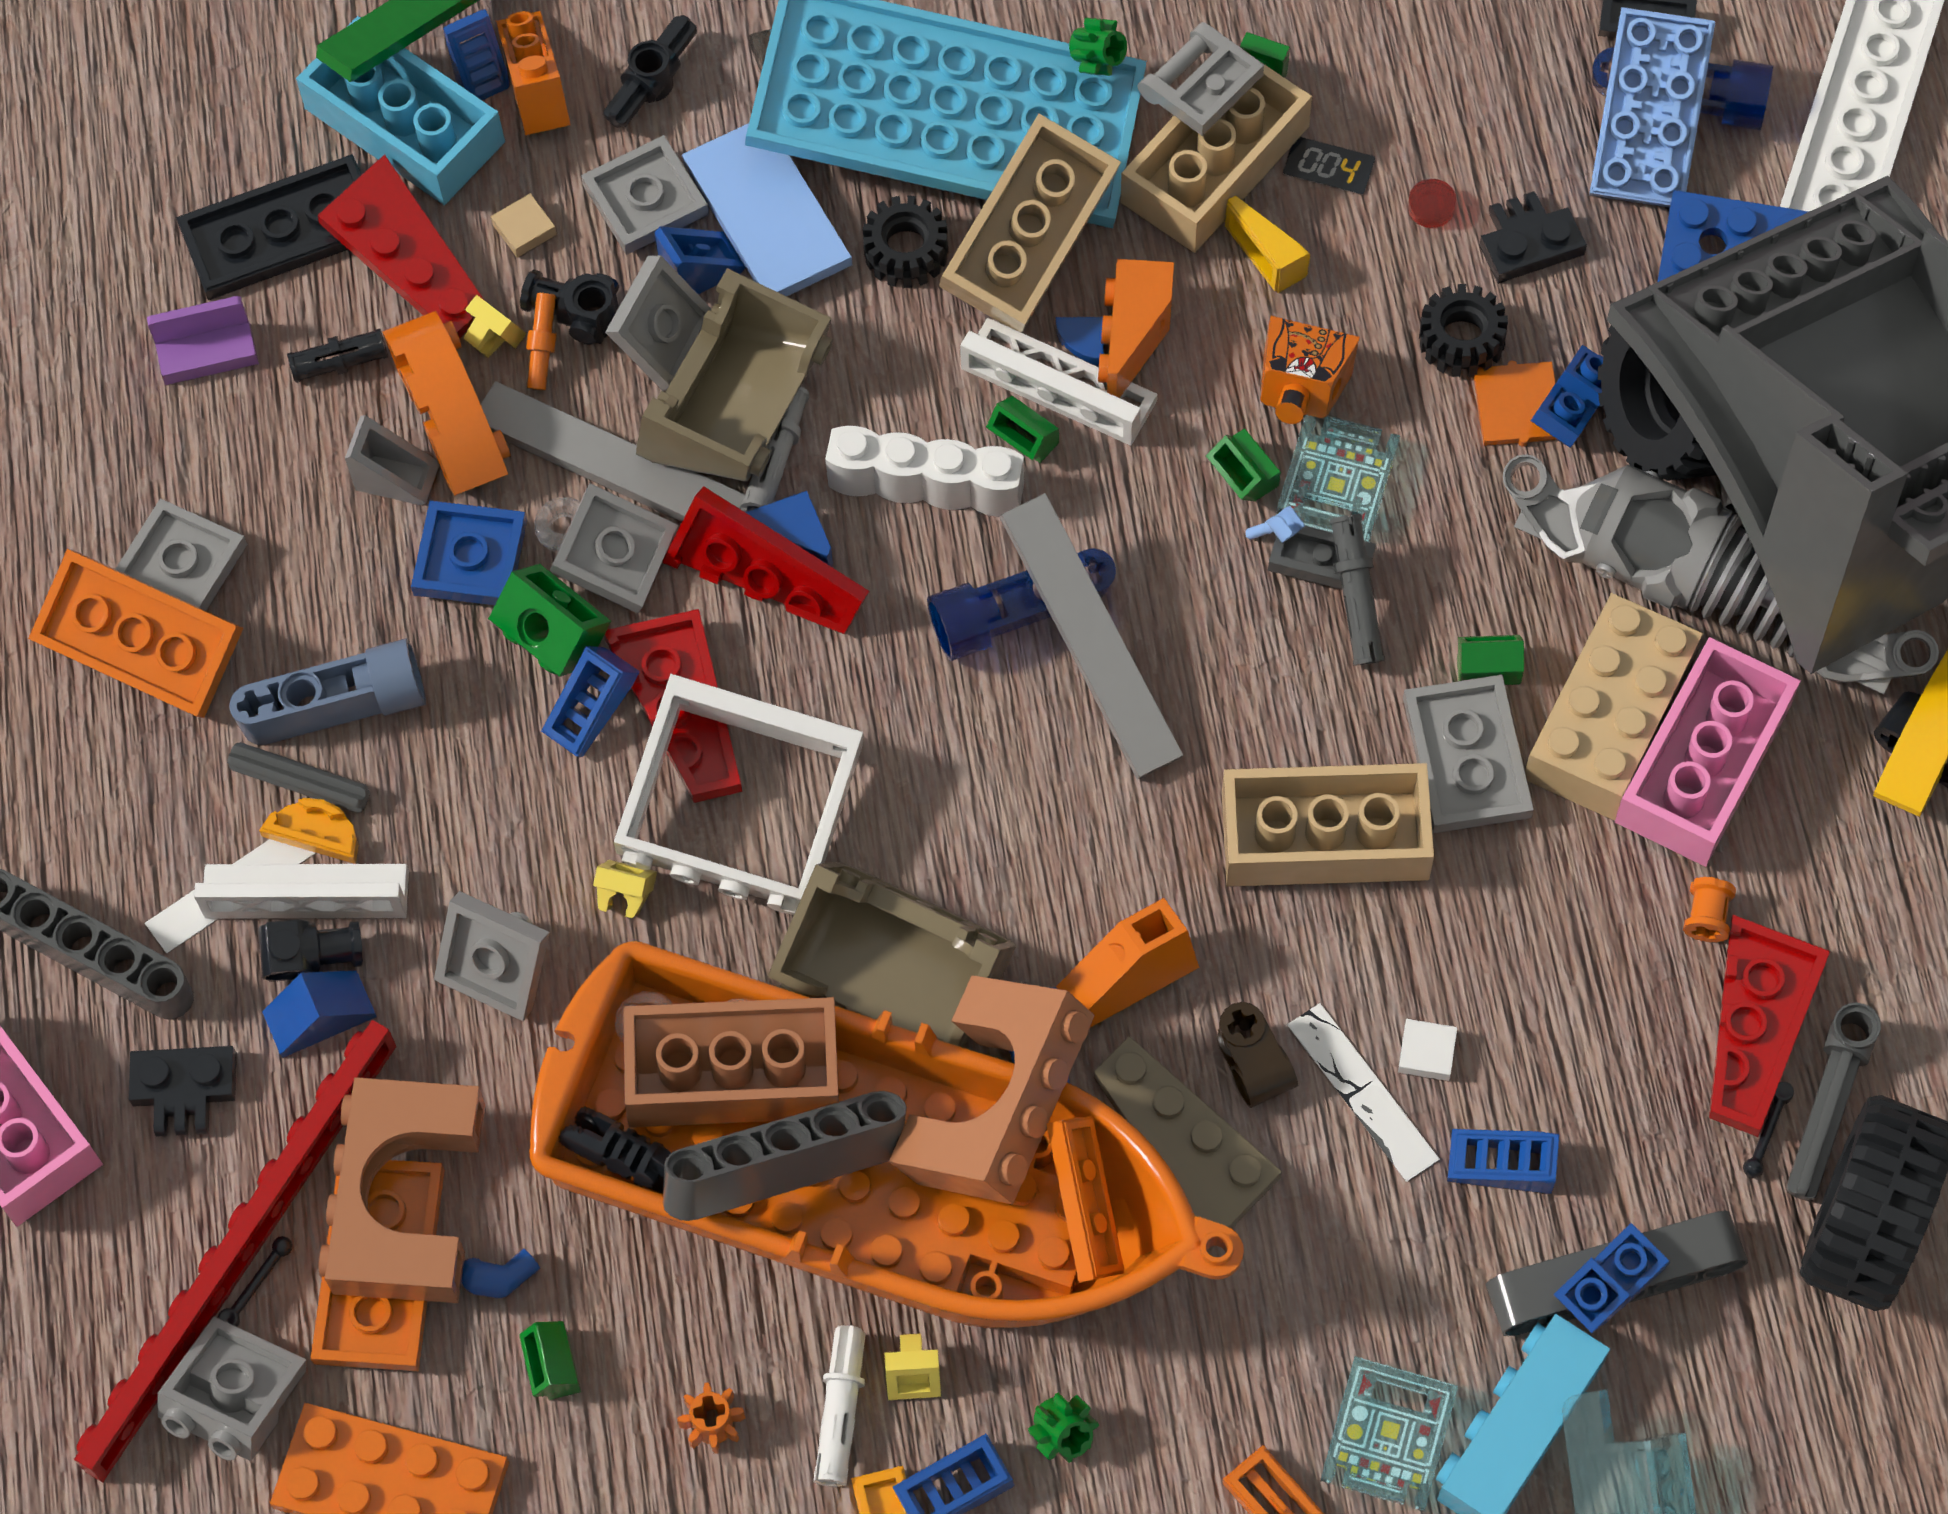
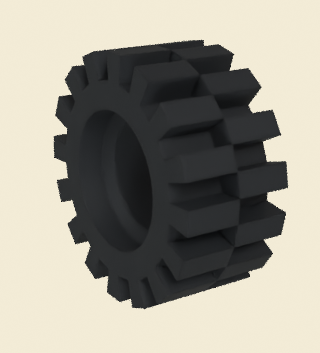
[863,195,949,288]
[1419,284,1508,377]

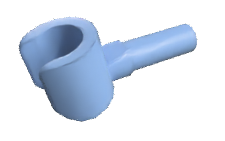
[1245,506,1305,543]

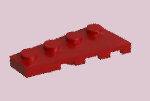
[318,154,485,339]
[662,486,870,634]
[604,609,743,803]
[1709,915,1830,1137]

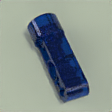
[1592,47,1774,131]
[927,548,1116,661]

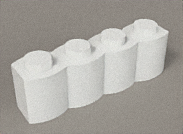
[825,426,1024,517]

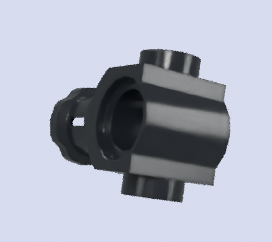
[520,269,620,345]
[257,920,363,982]

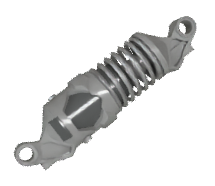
[1503,454,1939,695]

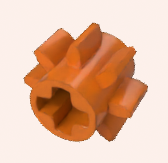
[677,1383,745,1454]

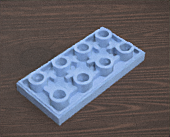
[1589,7,1716,208]
[682,123,852,296]

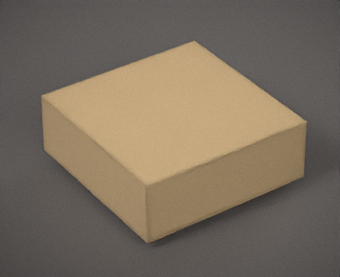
[491,193,557,258]

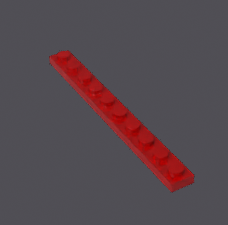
[74,1020,397,1483]

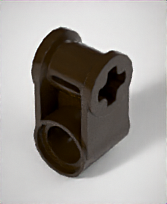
[1217,1002,1298,1108]

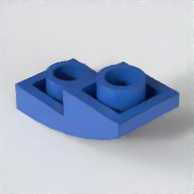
[1530,344,1604,448]
[1554,1223,1670,1334]

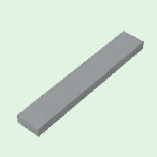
[481,381,745,522]
[1000,493,1183,780]

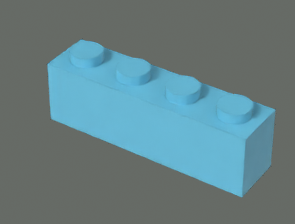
[1436,1313,1610,1514]

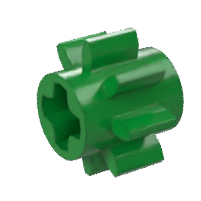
[1069,17,1127,76]
[1028,1392,1099,1463]

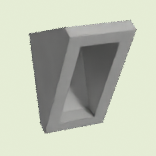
[345,415,439,505]

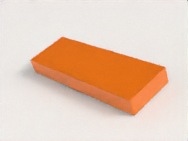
[1047,1116,1125,1282]

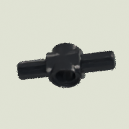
[604,15,697,128]

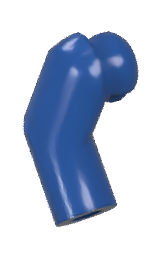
[461,1249,540,1299]

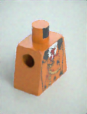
[1260,316,1360,424]

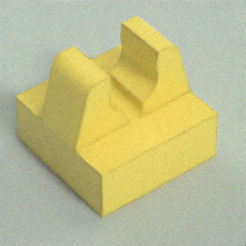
[464,295,527,357]
[593,860,657,918]
[885,1333,941,1400]

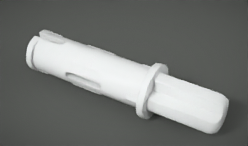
[813,1325,866,1487]

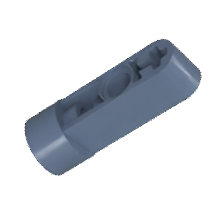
[229,638,426,745]

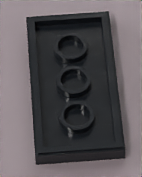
[176,154,361,301]

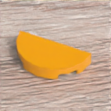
[259,798,359,864]

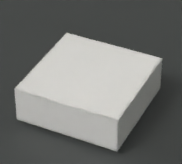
[1398,1019,1457,1081]

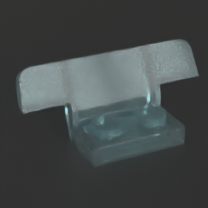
[1562,1389,1696,1514]

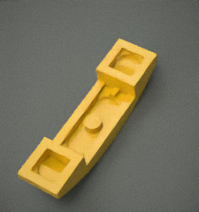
[1873,650,1948,817]

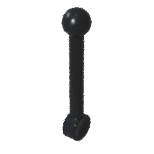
[1743,1081,1794,1179]
[217,1236,293,1327]

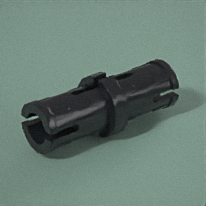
[287,328,388,382]

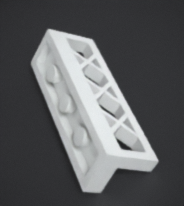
[960,317,1158,446]
[194,864,409,919]

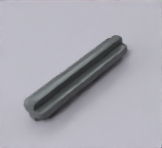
[227,742,370,813]

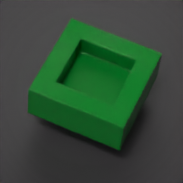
[1240,32,1290,78]

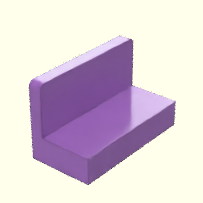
[147,296,259,385]

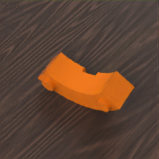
[382,311,511,496]

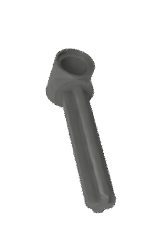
[1786,1002,1881,1201]

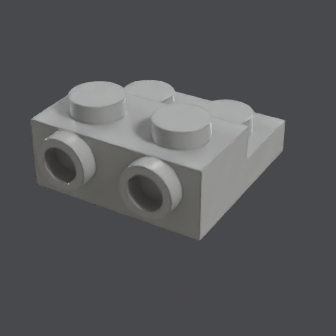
[158,1316,306,1461]

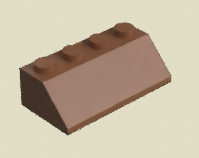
[623,997,839,1128]

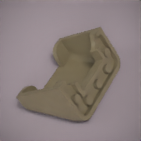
[636,268,833,481]
[767,862,1016,1048]

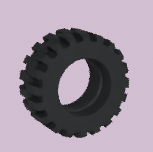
[1598,325,1717,481]
[1799,1095,1948,1311]

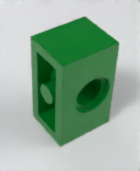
[488,564,611,677]

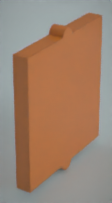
[1473,360,1558,447]

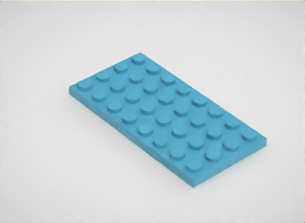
[745,0,1147,228]

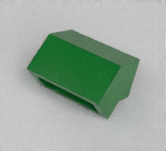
[986,396,1059,464]
[1206,428,1281,502]
[1457,635,1524,685]
[519,1321,581,1400]

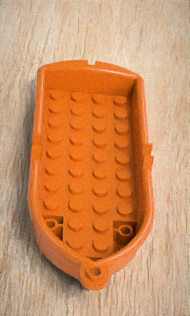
[529,941,1244,1328]

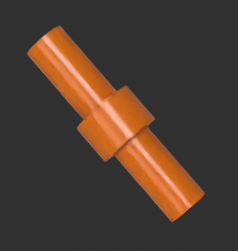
[526,293,557,390]

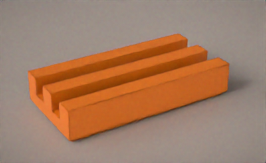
[1222,1445,1324,1514]

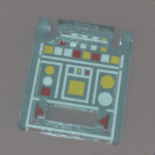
[1276,415,1401,542]
[1320,1356,1458,1511]

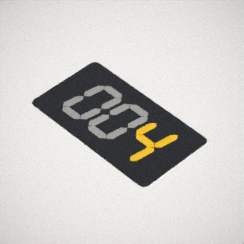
[1283,137,1375,194]

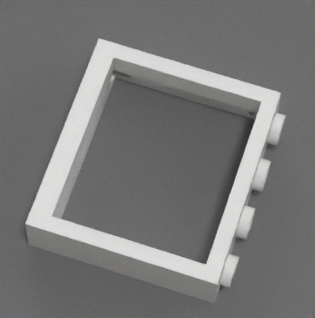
[614,674,863,915]

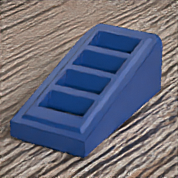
[443,9,510,100]
[541,646,640,757]
[1447,1129,1559,1194]
[893,1434,1014,1514]

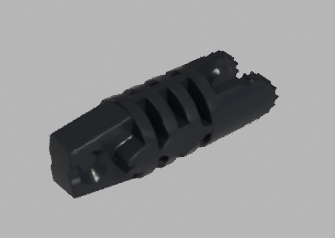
[558,1106,672,1194]

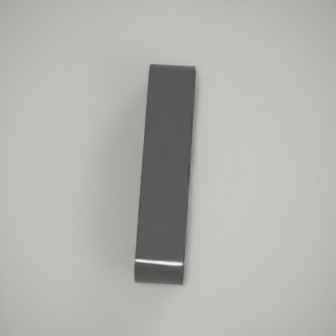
[0,869,194,1019]
[663,1091,906,1221]
[1485,1211,1748,1336]

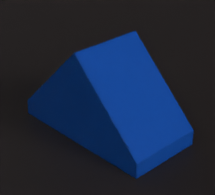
[654,226,746,295]
[746,491,833,567]
[262,970,377,1058]

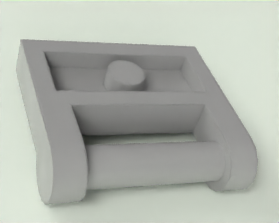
[1138,22,1264,136]

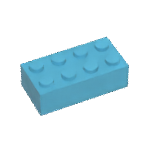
[296,16,505,206]

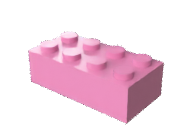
[1615,637,1801,867]
[0,1026,103,1227]

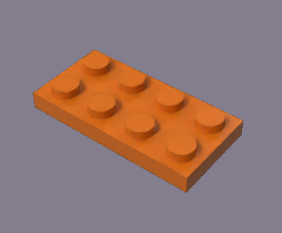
[28,549,243,718]
[310,1160,445,1371]
[270,1403,509,1514]

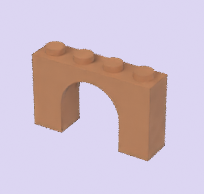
[889,975,1095,1204]
[319,1077,485,1303]

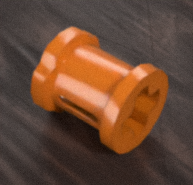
[1683,877,1736,942]

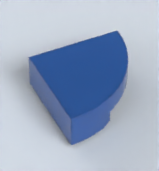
[1055,317,1103,367]

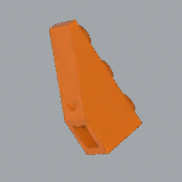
[496,11,571,136]
[1098,259,1174,398]
[1056,898,1199,1028]

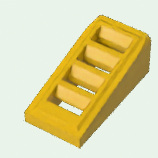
[1225,195,1310,293]

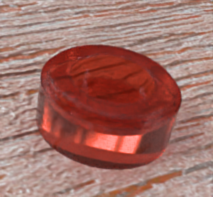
[1408,179,1456,228]

